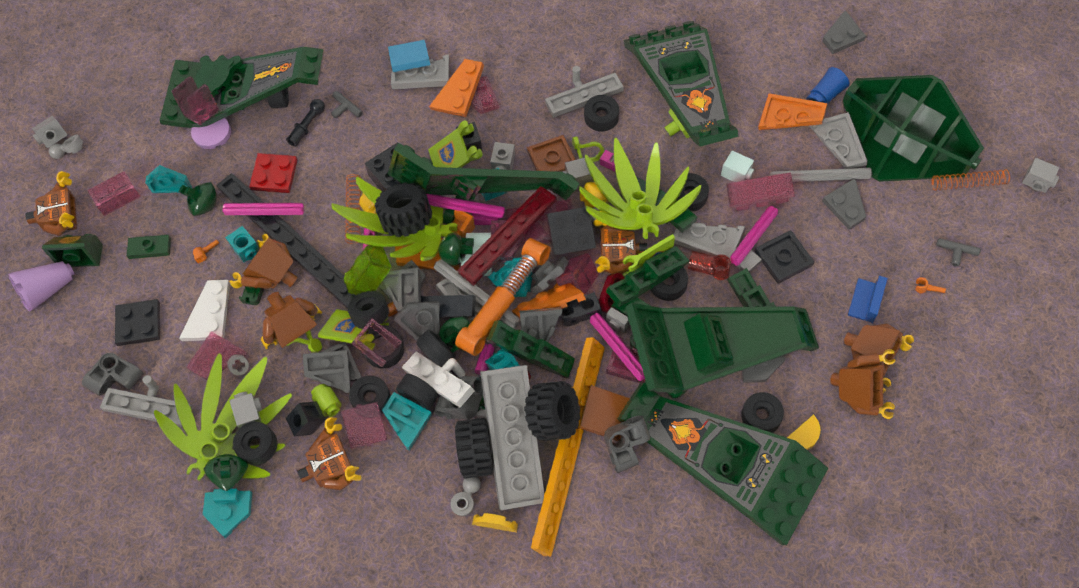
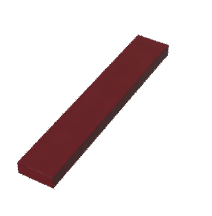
[457,186,557,286]

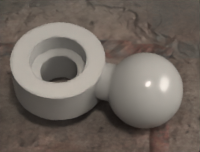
[49,135,83,159]
[451,477,481,517]

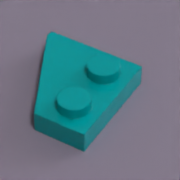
[382,392,432,451]

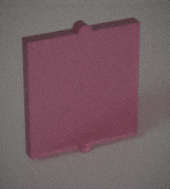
[341,402,387,449]

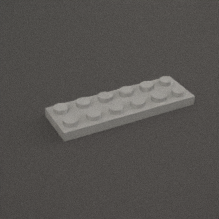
[480,365,544,510]

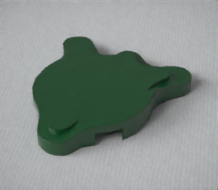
[195,55,243,101]

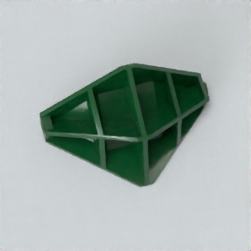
[842,75,984,182]

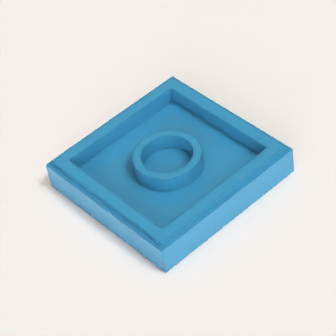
[388,40,430,72]

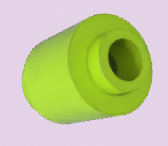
[311,384,342,417]

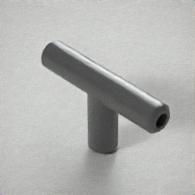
[331,91,363,118]
[936,238,981,266]

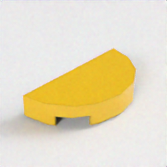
[787,414,821,450]
[472,513,518,533]

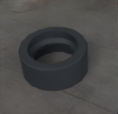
[362,325,404,369]

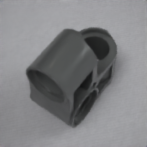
[82,353,144,396]
[434,376,483,420]
[604,415,651,473]

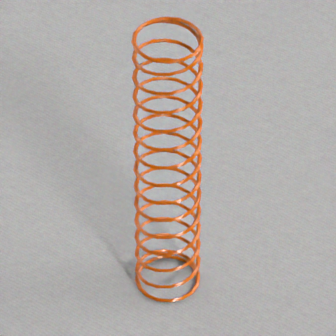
[932,169,1010,191]
[345,174,361,244]

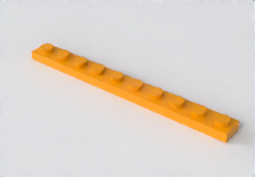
[531,337,605,557]

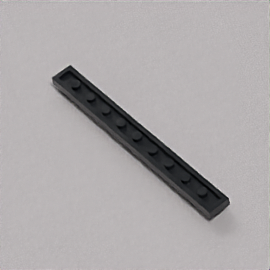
[216,173,362,309]

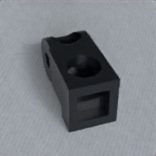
[561,292,603,326]

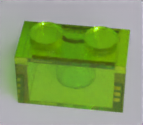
[343,245,392,295]

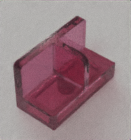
[87,171,140,216]
[555,253,599,294]

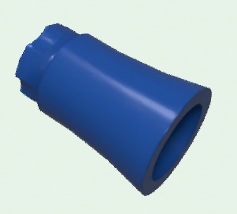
[806,67,850,105]

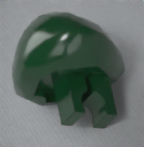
[178,182,217,216]
[438,232,474,267]
[438,317,470,353]
[203,454,248,491]

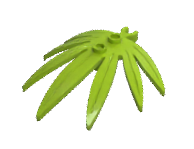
[579,138,701,239]
[331,177,458,261]
[154,353,292,481]

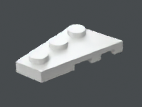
[179,280,230,341]

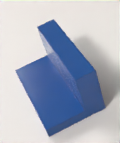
[848,276,888,323]

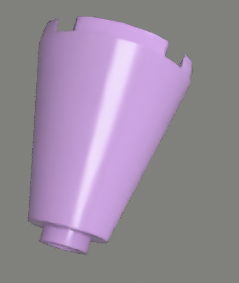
[8,261,74,311]

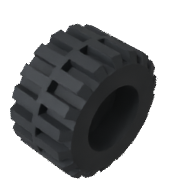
[375,182,432,237]
[524,381,580,441]
[455,418,493,479]

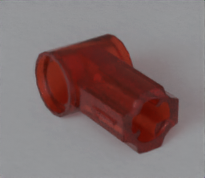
[688,251,731,280]

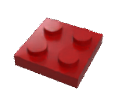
[249,153,298,193]

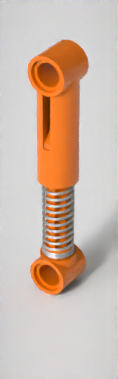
[455,238,551,356]

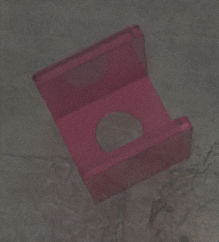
[172,76,219,125]
[352,318,402,367]

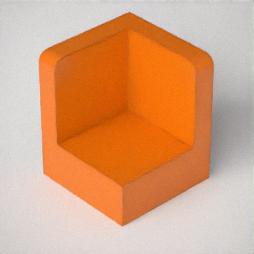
[452,210,475,238]

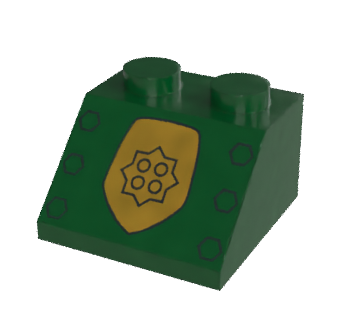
[42,234,103,267]

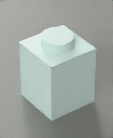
[721,151,754,186]

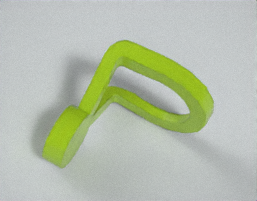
[572,136,604,162]
[286,330,322,353]

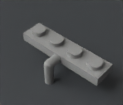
[545,66,624,118]
[100,375,193,427]

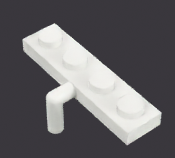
[402,352,475,408]

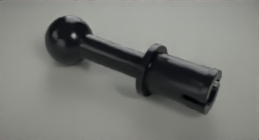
[286,99,325,147]

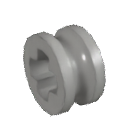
[227,354,249,375]

